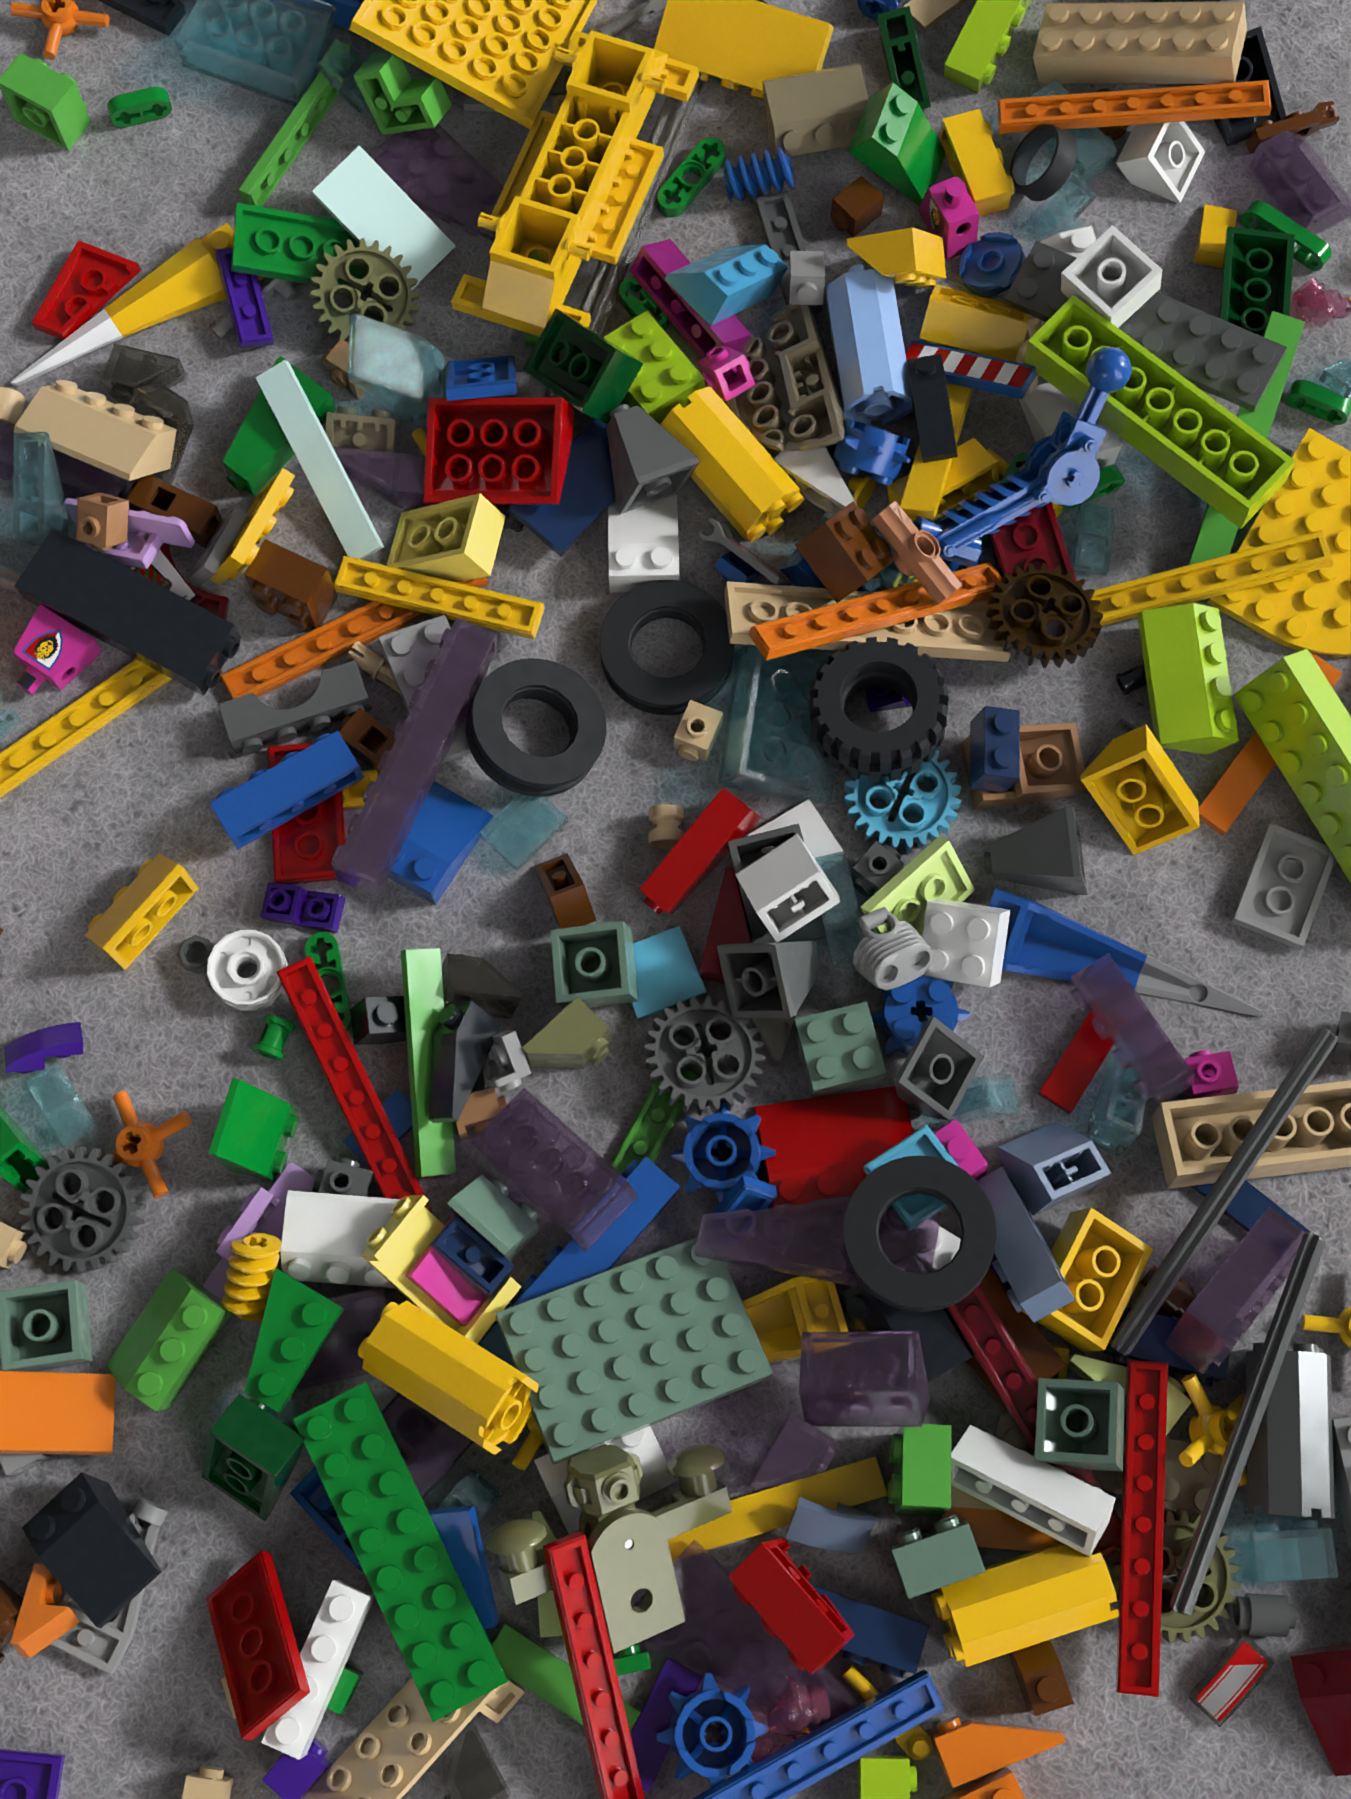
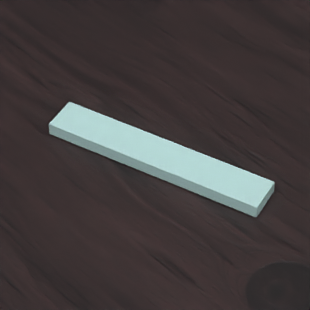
[255,360,384,560]

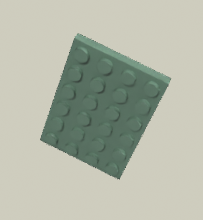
[495,1232,773,1465]

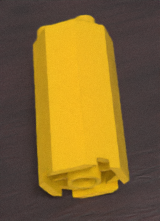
[660,386,804,543]
[358,1300,539,1455]
[930,1542,1119,1667]

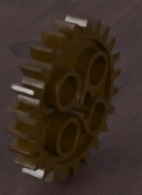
[986,562,1103,668]

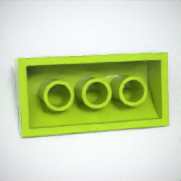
[1137,603,1239,755]

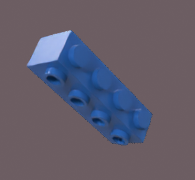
[210,731,364,850]

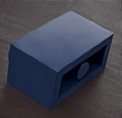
[970,706,1020,793]

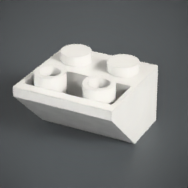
[735,833,840,942]

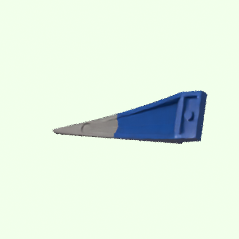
[988,888,1264,1017]

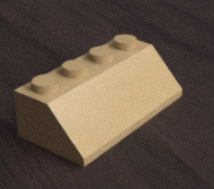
[14,380,177,481]

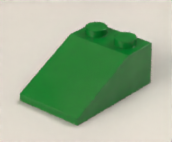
[848,82,946,206]
[208,1078,299,1182]

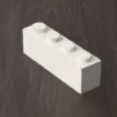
[951,1425,1116,1557]
[261,1580,375,1760]

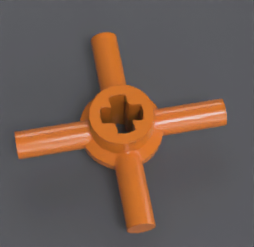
[10,0,110,60]
[102,1091,192,1199]

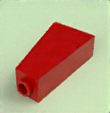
[639,787,761,915]

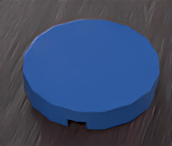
[958,232,1026,296]

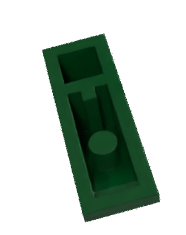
[877,6,931,110]

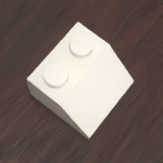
[1116,121,1205,203]

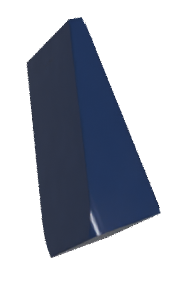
[430,1215,515,1299]

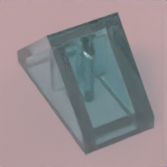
[951,1076,1021,1124]

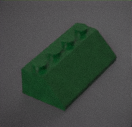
[1219,227,1295,336]

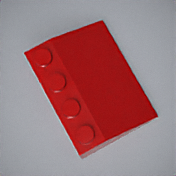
[423,397,574,505]
[754,1086,914,1218]

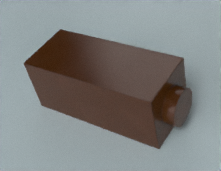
[127,475,223,548]
[338,708,430,794]

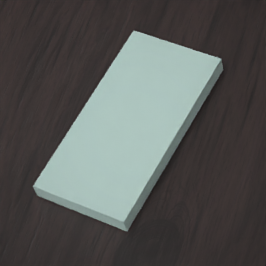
[311,146,456,290]

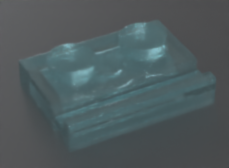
[479,794,568,872]

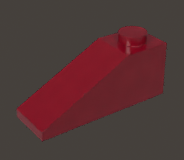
[699,866,751,984]

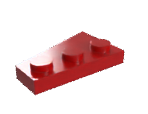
[32,240,141,340]

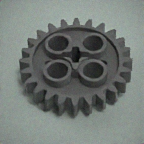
[643,996,765,1116]
[19,1147,146,1272]

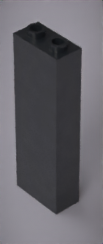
[15,528,241,696]

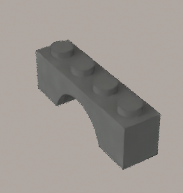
[218,660,372,754]

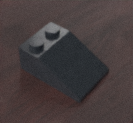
[1195,26,1286,146]
[22,1472,162,1628]

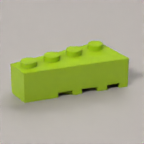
[944,0,1032,93]

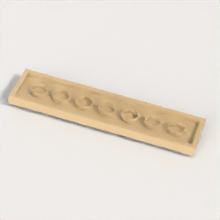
[724,581,1012,662]

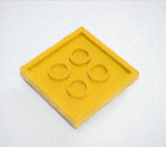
[209,468,295,585]

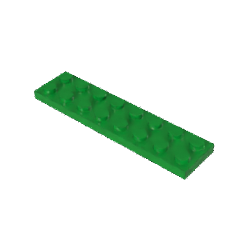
[293,1381,508,1722]

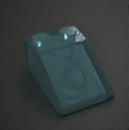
[348,313,445,423]

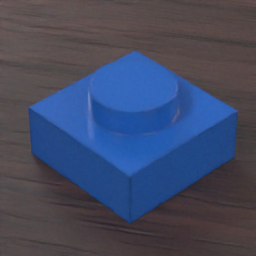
[714,551,760,583]

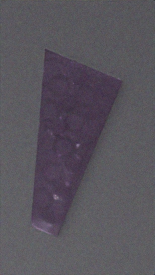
[368,124,503,242]

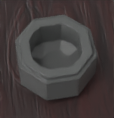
[177,935,214,974]

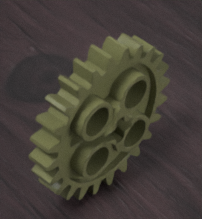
[309,238,420,352]
[1110,1508,1241,1644]

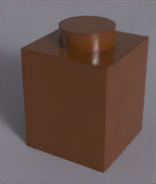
[830,175,884,238]

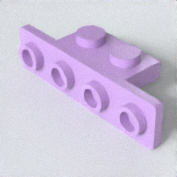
[63,498,195,569]
[203,1162,315,1299]

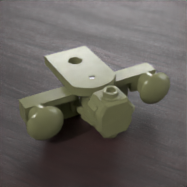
[486,1444,732,1654]

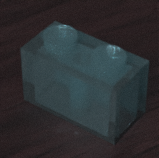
[1243,1520,1338,1582]

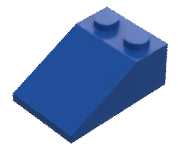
[370,780,493,905]

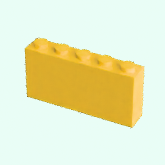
[654,0,834,100]

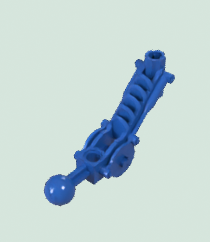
[912,347,1132,567]

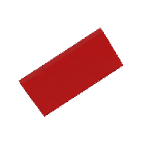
[267,742,349,885]
[206,1550,310,1741]

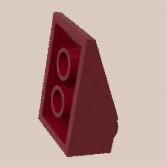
[1290,1644,1351,1776]

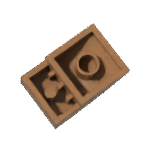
[961,722,1088,810]

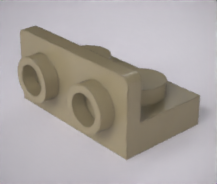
[325,406,400,461]

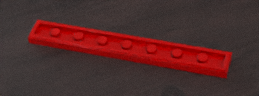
[276,956,435,1216]
[1116,1360,1168,1697]
[543,1531,645,1799]

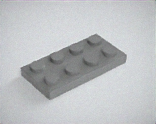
[378,615,478,767]

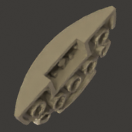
[728,304,845,451]

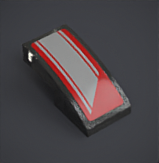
[1189,1632,1275,1728]

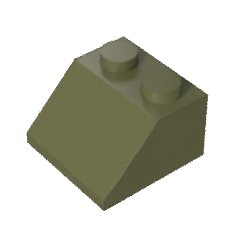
[522,996,611,1069]

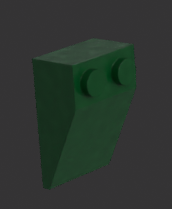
[522,308,643,424]
[202,1393,305,1521]

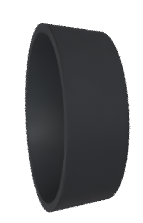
[1010,124,1078,202]

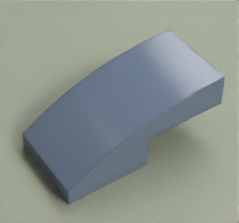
[785,1497,876,1553]

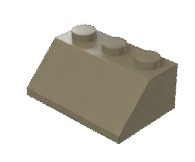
[762,63,868,157]

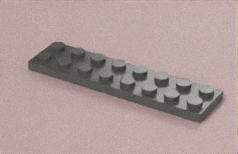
[1005,241,1287,412]

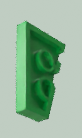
[244,1268,344,1413]

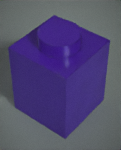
[262,1738,331,1799]

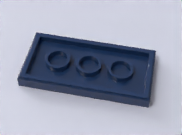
[508,419,616,557]

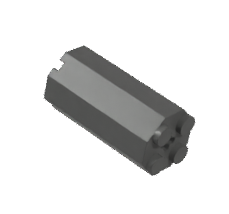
[1246,1343,1335,1519]

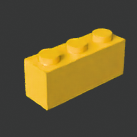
[939,109,1015,217]
[887,438,999,521]

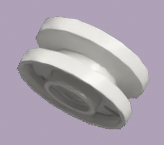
[207,930,288,1011]

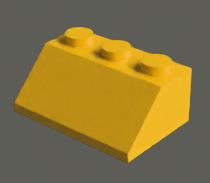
[846,227,946,289]
[919,284,1031,362]
[1080,724,1200,855]
[84,853,199,970]

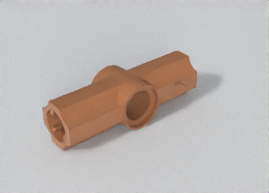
[871,501,962,605]

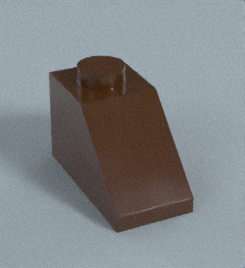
[534,853,597,929]
[1009,1640,1074,1716]

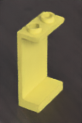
[360,1195,521,1344]

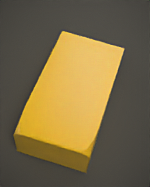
[1193,204,1237,269]

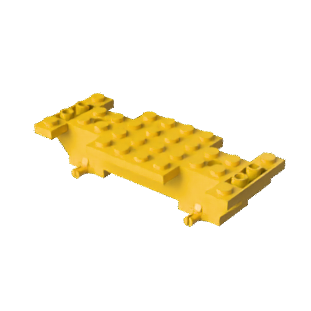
[451,30,699,337]

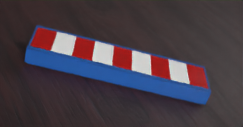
[905,340,1037,399]

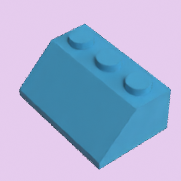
[664,244,788,326]

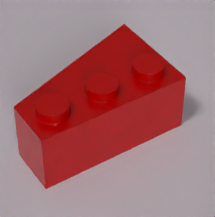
[728,1537,855,1674]

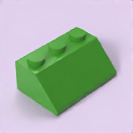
[106,1267,233,1412]

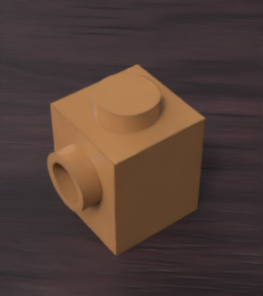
[76,492,129,551]

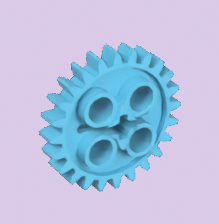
[844,750,961,853]

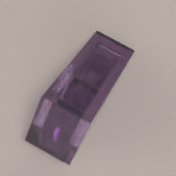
[332,446,428,511]

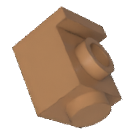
[322,339,378,400]
[456,1087,510,1141]

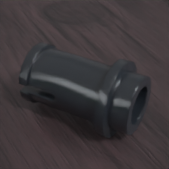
[1116,660,1147,695]

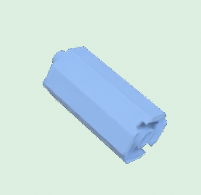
[824,264,913,425]

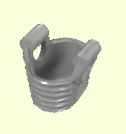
[853,907,933,991]

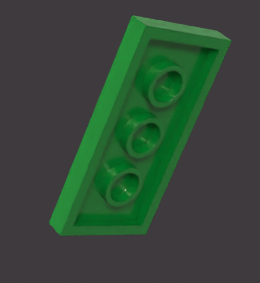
[231,202,367,294]

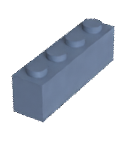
[977,1166,1075,1323]

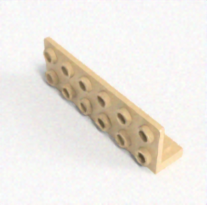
[302,1675,525,1799]

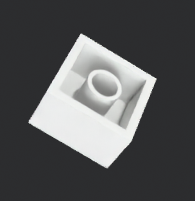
[1061,225,1162,328]
[923,898,1010,988]

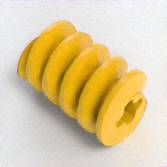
[221,1233,282,1322]

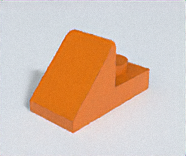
[10,1563,79,1658]

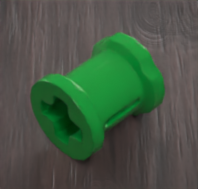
[251,1014,296,1061]

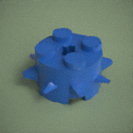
[832,418,914,486]
[871,975,970,1056]
[671,1102,775,1203]
[656,1673,769,1788]

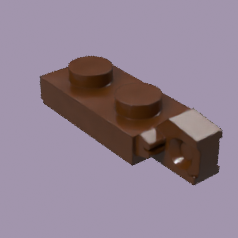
[1245,101,1340,154]

